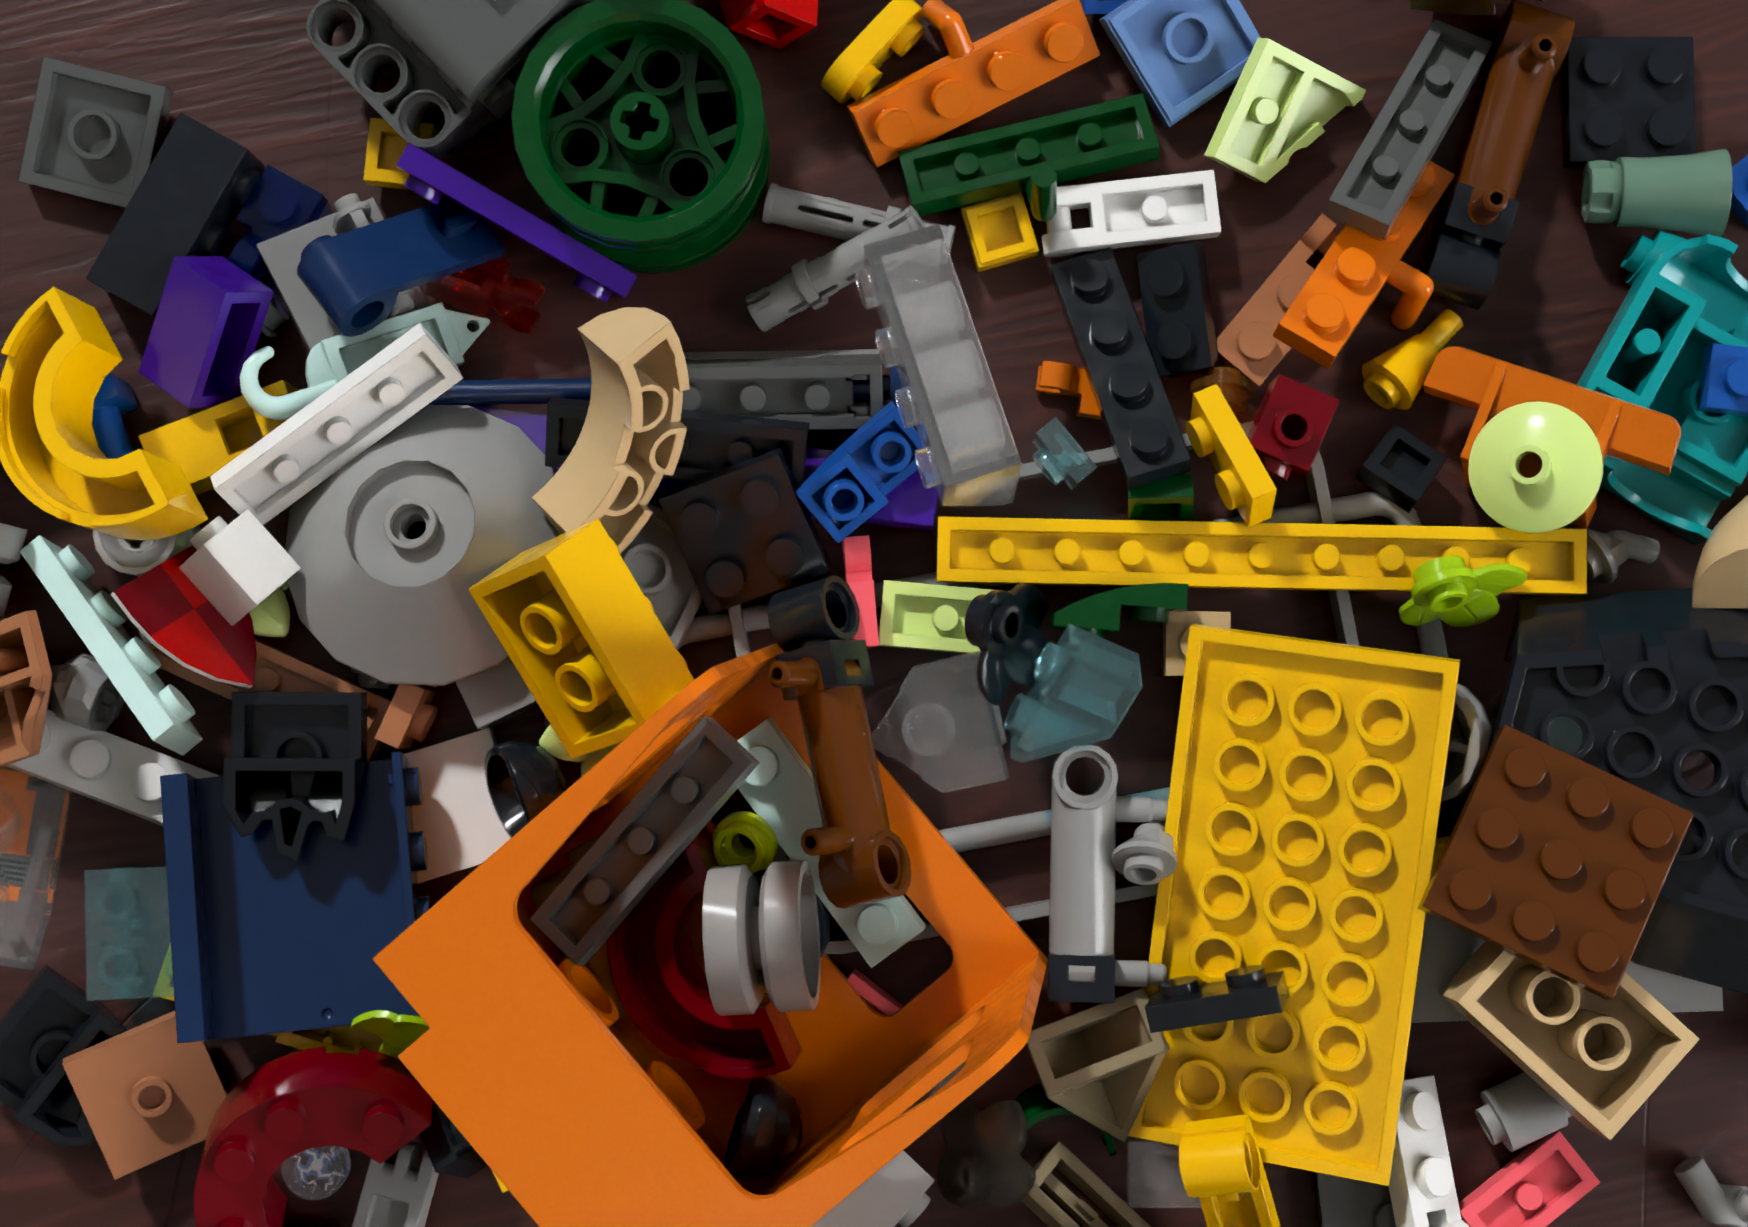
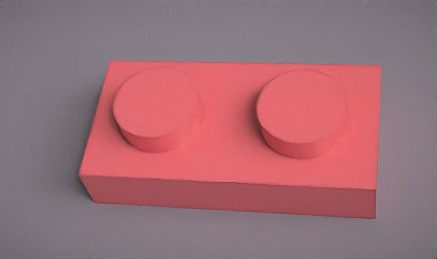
[1459,1130,1601,1227]

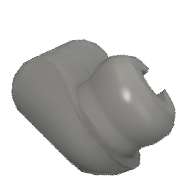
[1674,1156,1748,1227]

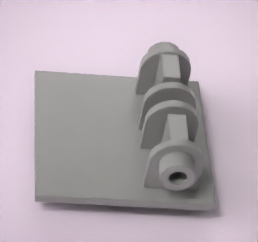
[256,193,429,350]

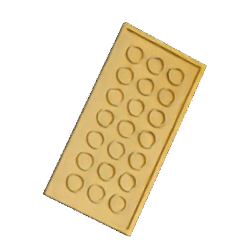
[1128,624,1460,1186]

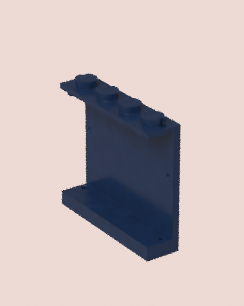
[160,751,432,1043]

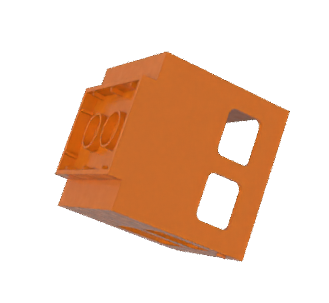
[372,643,1048,1227]

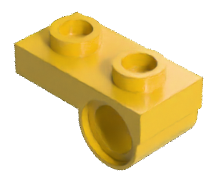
[1179,1114,1281,1227]

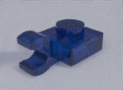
[228,165,328,281]

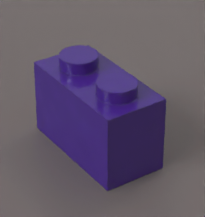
[138,256,274,409]

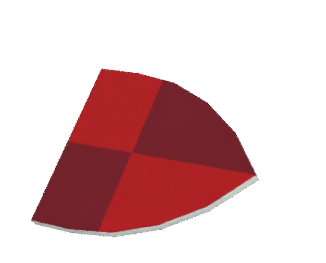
[110,545,257,688]

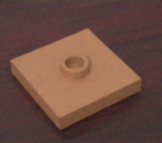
[62,1010,228,1180]

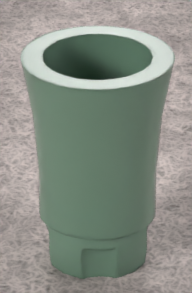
[1580,149,1733,237]

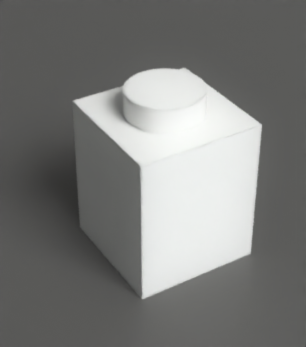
[179,509,301,626]

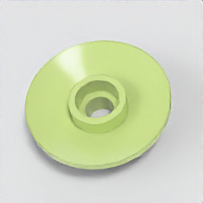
[1468,402,1604,533]

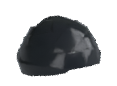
[484,740,567,838]
[724,1076,802,1181]

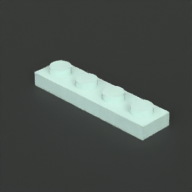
[20,535,203,756]

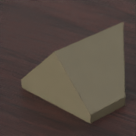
[1025,988,1169,1143]

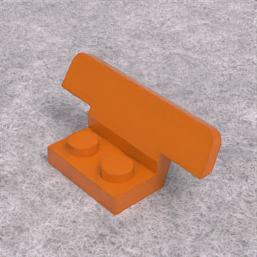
[1423,346,1681,529]

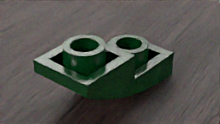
[1049,583,1188,645]

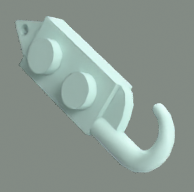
[239,302,490,421]

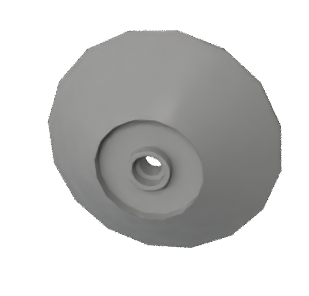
[285,405,560,686]

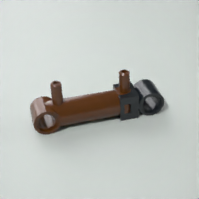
[1420,0,1575,310]
[767,575,912,909]

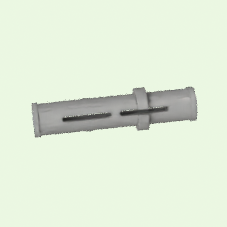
[762,183,956,266]
[745,206,930,332]

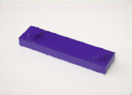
[396,143,637,303]

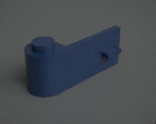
[297,199,505,337]

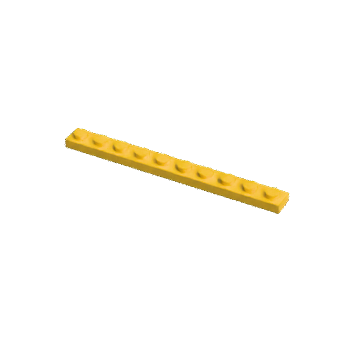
[936,516,1587,595]

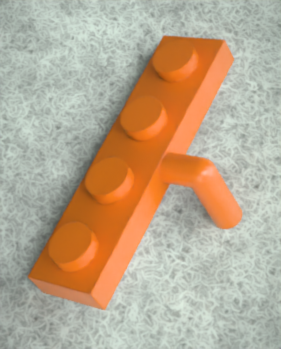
[847,0,1100,167]
[1273,161,1455,369]

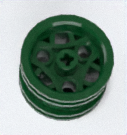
[511,0,772,275]

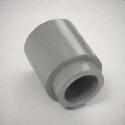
[1475,1072,1573,1152]

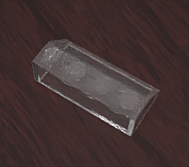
[855,224,1022,506]

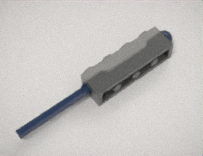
[428,349,916,430]

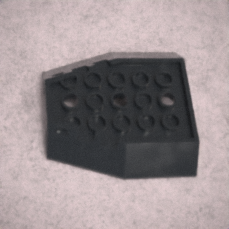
[1471,588,1748,995]

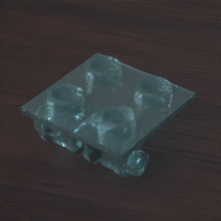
[84,867,174,1001]

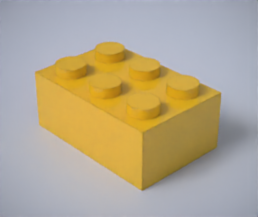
[468,518,695,759]

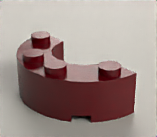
[607,826,802,1078]
[193,1047,433,1227]

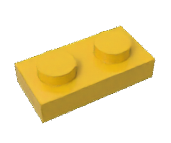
[1186,384,1277,528]

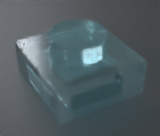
[1032,417,1097,490]

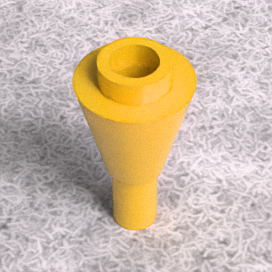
[1362,309,1463,410]

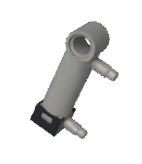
[1047,743,1168,1003]

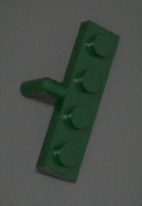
[898,93,1160,222]

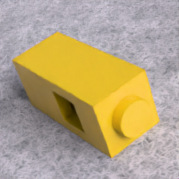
[138,380,298,495]

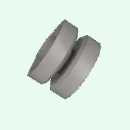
[702,860,821,1016]

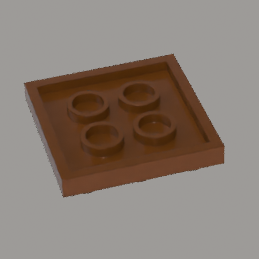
[1418,725,1694,1000]

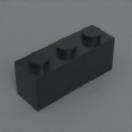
[86,113,264,318]

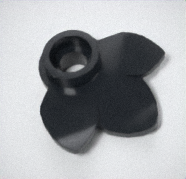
[965,583,1049,706]

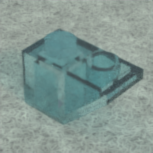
[1004,624,1143,763]

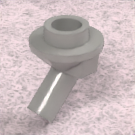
[1577,527,1660,584]
[1111,820,1178,885]

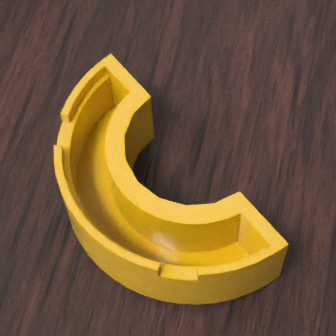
[0,286,208,540]

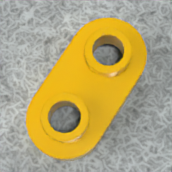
[821,0,925,104]

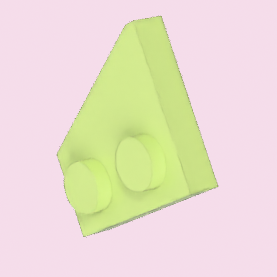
[1204,38,1366,183]

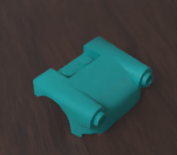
[1577,229,1748,545]

